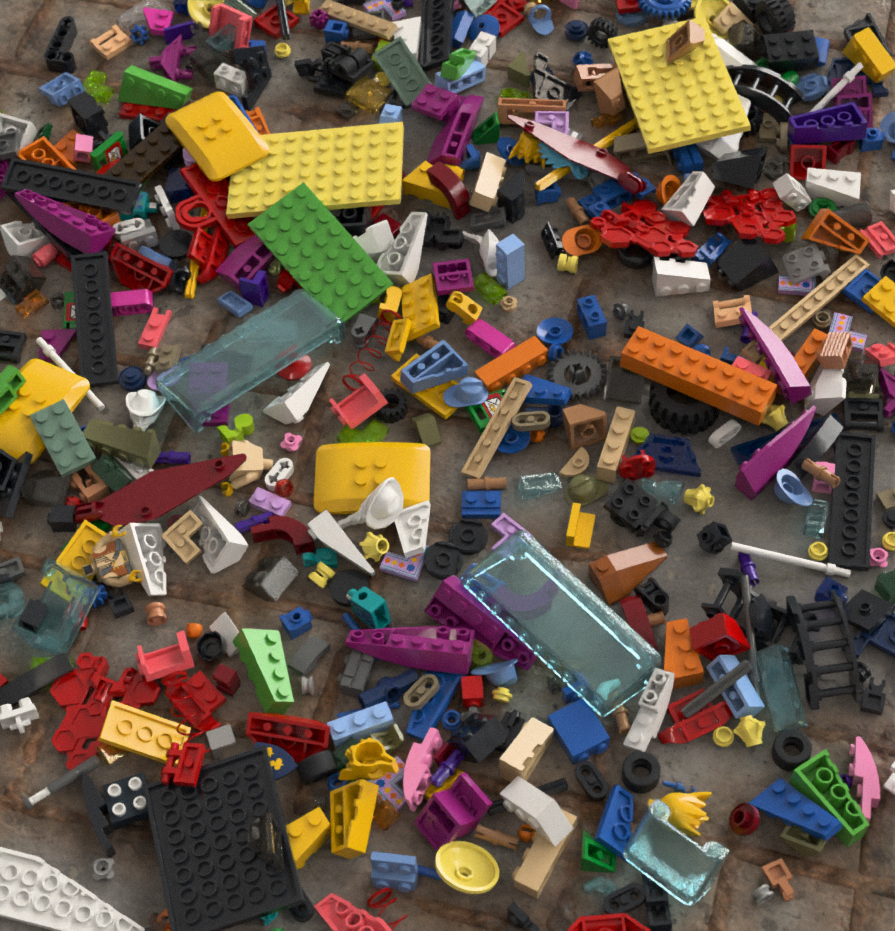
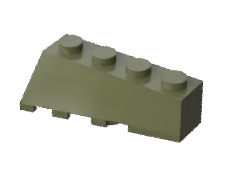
[82,418,161,469]

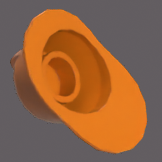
[656,175,681,205]
[562,225,602,256]

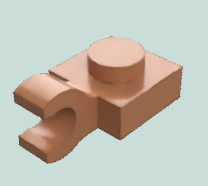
[761,858,795,902]

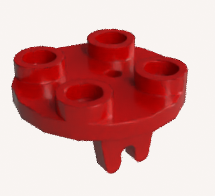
[618,449,656,482]

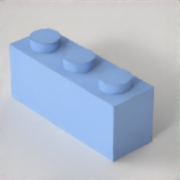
[435,59,486,93]
[495,234,525,289]
[706,655,765,719]
[327,701,394,751]

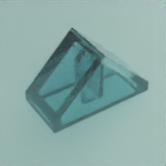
[205,23,237,53]

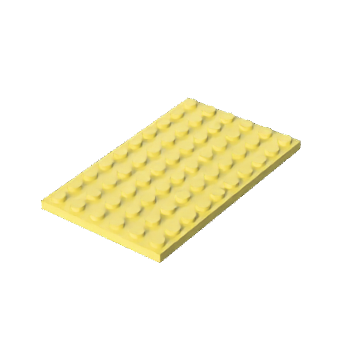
[608,17,751,154]
[226,122,404,219]

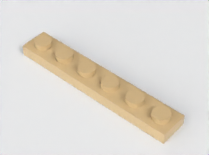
[319,0,398,40]
[461,377,532,479]

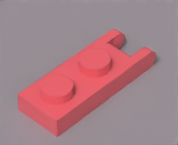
[138,307,172,350]

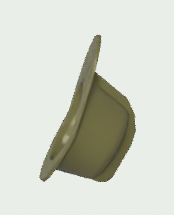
[564,474,608,507]

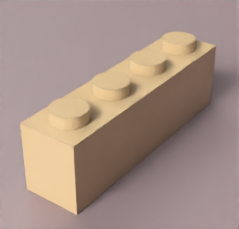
[469,152,507,212]
[596,406,635,484]
[512,809,577,899]

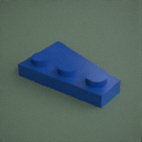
[523,374,572,406]
[594,784,634,863]

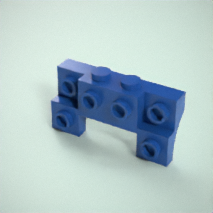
[578,171,656,217]

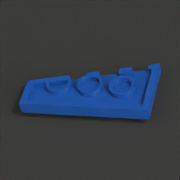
[406,670,465,742]

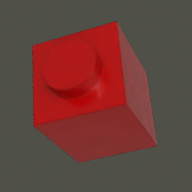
[461,675,484,709]

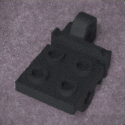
[321,41,376,84]
[406,209,464,251]
[603,478,681,538]

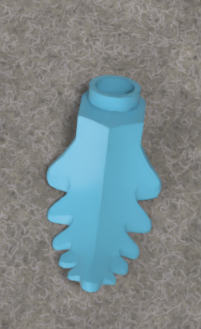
[538,141,588,180]

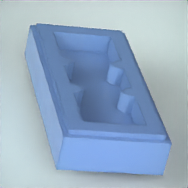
[217,290,253,318]

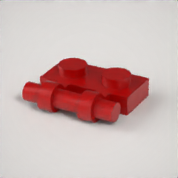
[161,742,206,787]

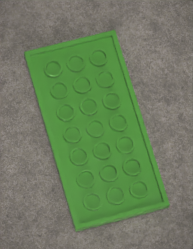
[248,182,394,329]

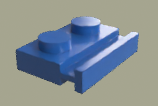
[462,491,501,519]

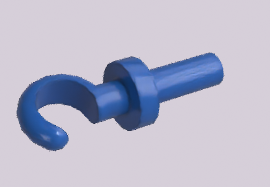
[662,780,695,794]

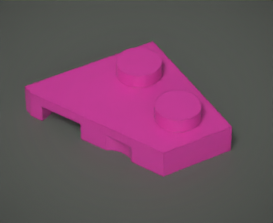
[143,7,174,36]

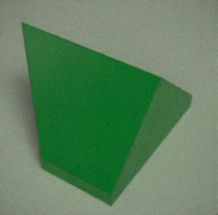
[472,112,500,145]
[581,830,616,873]

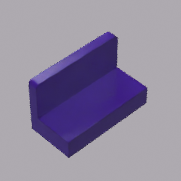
[163,21,198,45]
[239,270,270,307]

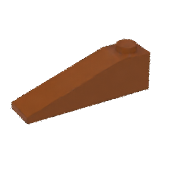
[589,541,667,606]

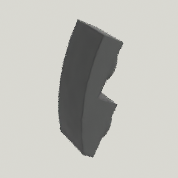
[288,635,330,676]

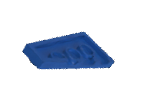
[748,778,842,841]

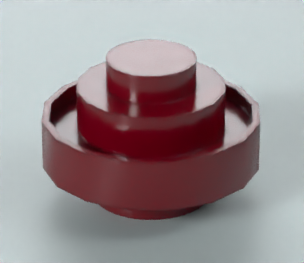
[729,803,760,836]

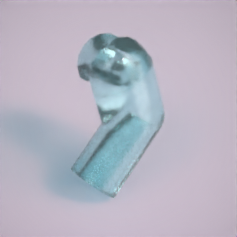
[582,876,616,894]

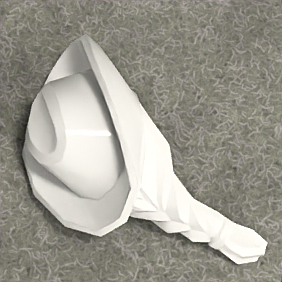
[463,229,499,277]
[126,389,166,432]
[337,477,403,530]

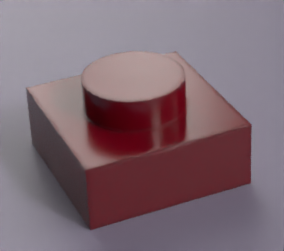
[432,742,460,767]

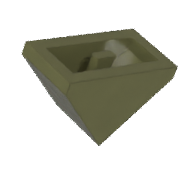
[507,52,530,88]
[411,413,442,448]
[780,825,827,858]

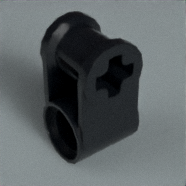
[634,577,669,616]

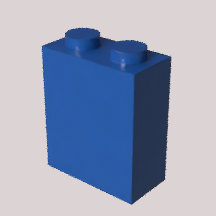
[548,698,610,765]

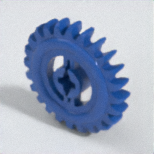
[638,0,692,20]

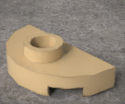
[559,446,589,479]

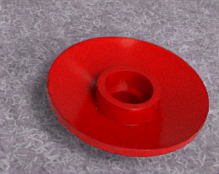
[275,350,312,381]

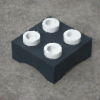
[102,772,150,830]

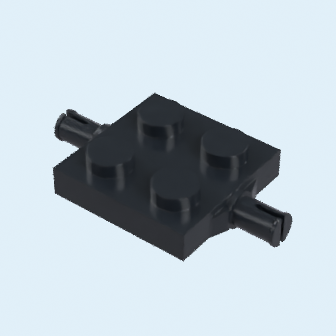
[308,72,363,99]

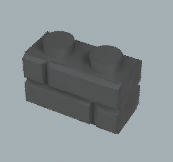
[337,649,376,698]

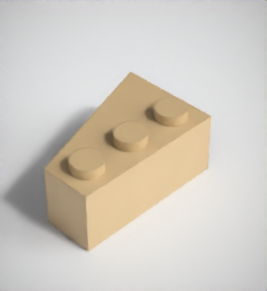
[499,717,554,782]

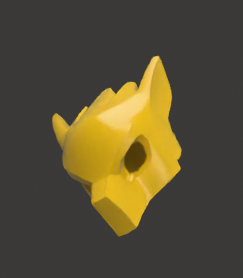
[508,131,545,169]
[339,738,399,780]
[648,792,712,837]

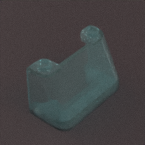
[11,557,98,655]
[623,798,730,905]

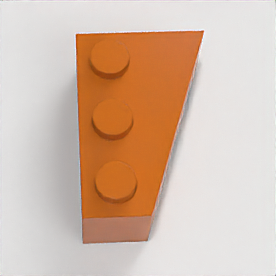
[801,209,870,254]
[663,618,704,690]

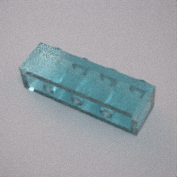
[755,644,808,733]

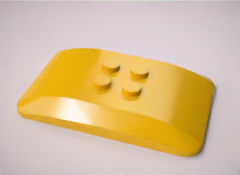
[165,91,269,181]
[0,358,90,464]
[314,442,431,514]

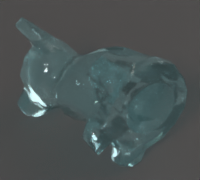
[642,478,684,504]

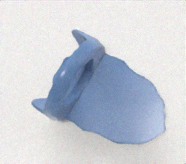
[528,4,554,36]

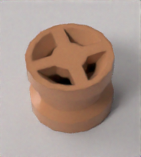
[145,602,167,626]

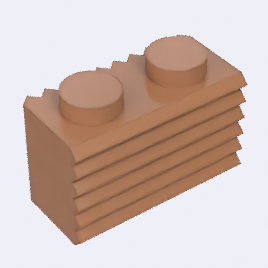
[817,331,853,369]

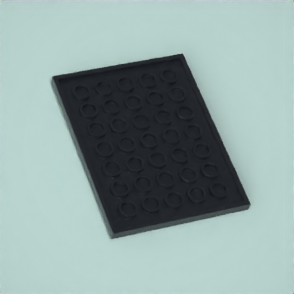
[143,745,305,931]

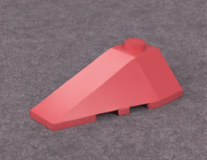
[314,893,392,931]

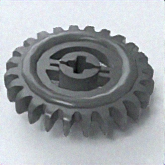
[547,348,608,400]

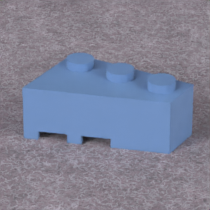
[400,339,468,394]

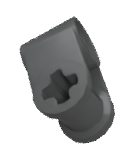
[351,314,379,349]

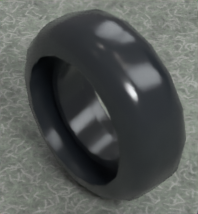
[617,243,655,269]

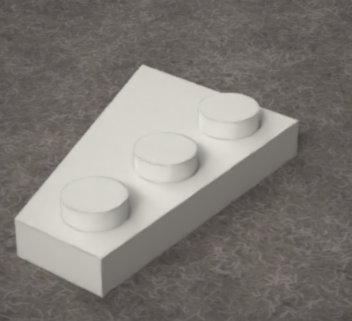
[154,185,181,230]
[395,500,431,558]

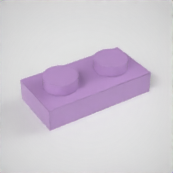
[248,487,292,516]

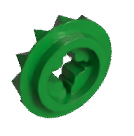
[808,198,837,217]

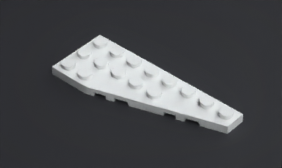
[0,847,146,931]

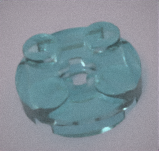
[0,582,25,620]

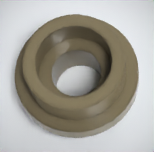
[813,311,832,329]

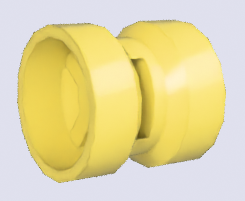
[557,253,579,274]
[308,561,336,589]

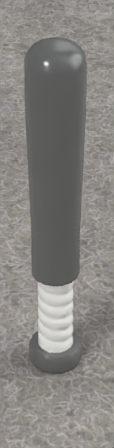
[23,755,102,809]

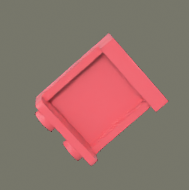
[208,3,253,49]
[329,373,388,430]
[135,631,195,682]

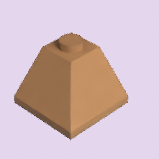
[667,19,705,64]
[593,67,626,115]
[562,404,607,451]

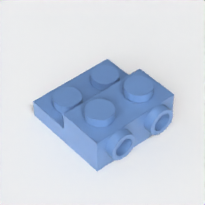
[39,72,85,107]
[371,851,419,892]

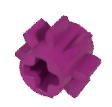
[309,9,329,30]

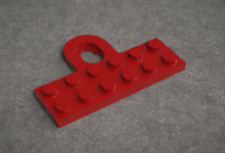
[175,163,255,249]

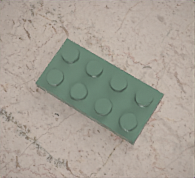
[373,36,431,108]
[29,399,97,478]

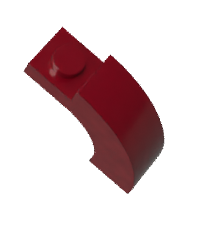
[426,161,471,220]
[251,516,316,555]
[619,595,658,658]

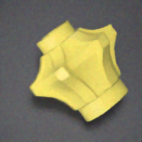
[761,404,789,432]
[684,484,714,514]
[359,532,389,562]
[733,715,766,747]

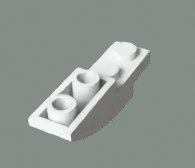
[623,668,675,752]

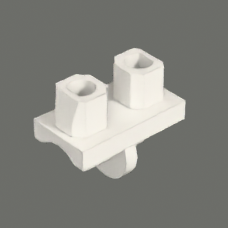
[0,697,40,734]

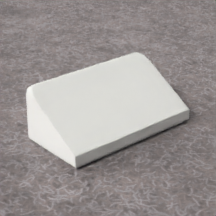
[209,612,240,657]

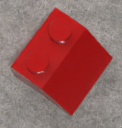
[788,144,827,180]
[689,613,751,661]

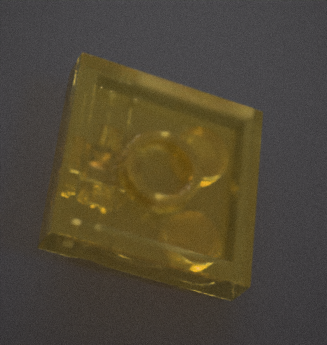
[345,76,391,114]

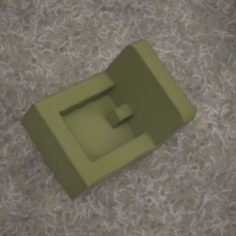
[367,724,404,754]

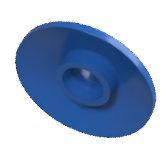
[469,14,500,42]
[497,137,525,165]
[537,318,573,345]
[497,423,530,454]

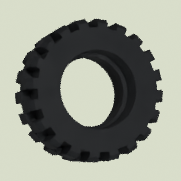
[649,381,721,435]

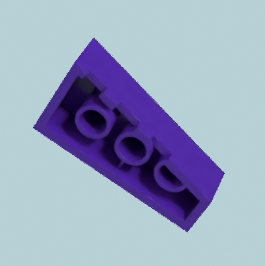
[787,102,867,144]

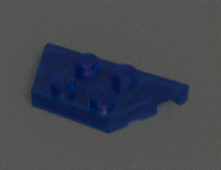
[633,433,702,477]

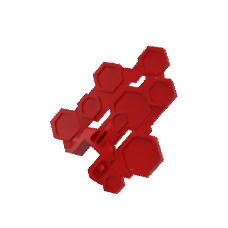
[702,188,796,244]
[590,199,698,258]
[50,652,161,776]

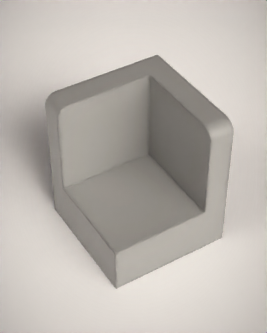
[206,724,236,759]

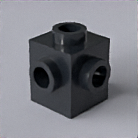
[696,521,733,554]

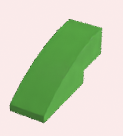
[440,48,477,81]
[0,365,26,415]

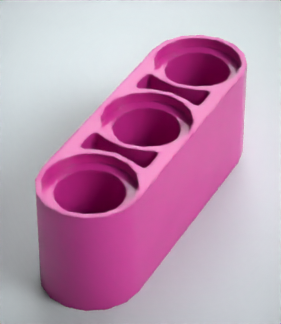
[111,289,153,317]
[465,318,516,358]

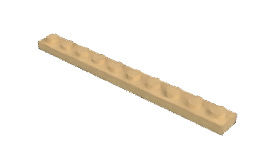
[741,254,870,364]

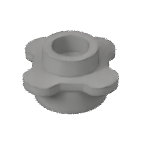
[93,858,115,881]

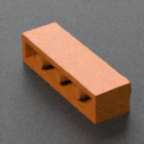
[776,328,827,395]
[474,336,548,393]

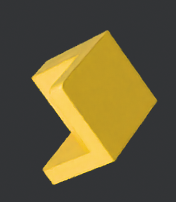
[293,0,310,15]

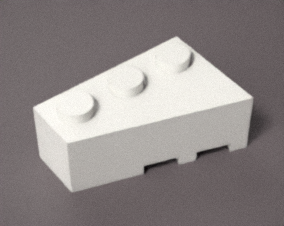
[391,16,421,62]
[805,168,861,208]
[661,171,715,226]
[652,257,710,297]
[500,776,574,847]

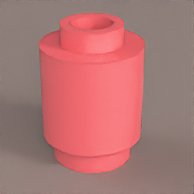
[32,243,58,268]

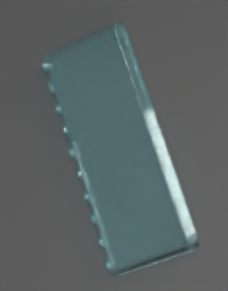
[156,289,345,434]
[461,529,661,718]

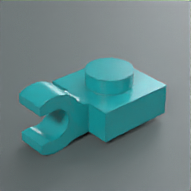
[302,548,338,569]

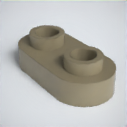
[776,122,787,152]
[512,411,551,431]
[403,674,440,711]

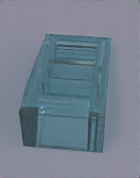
[518,473,562,499]
[803,499,830,539]

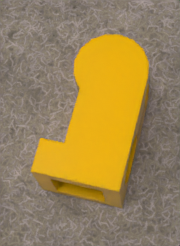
[377,286,402,322]
[446,291,483,326]

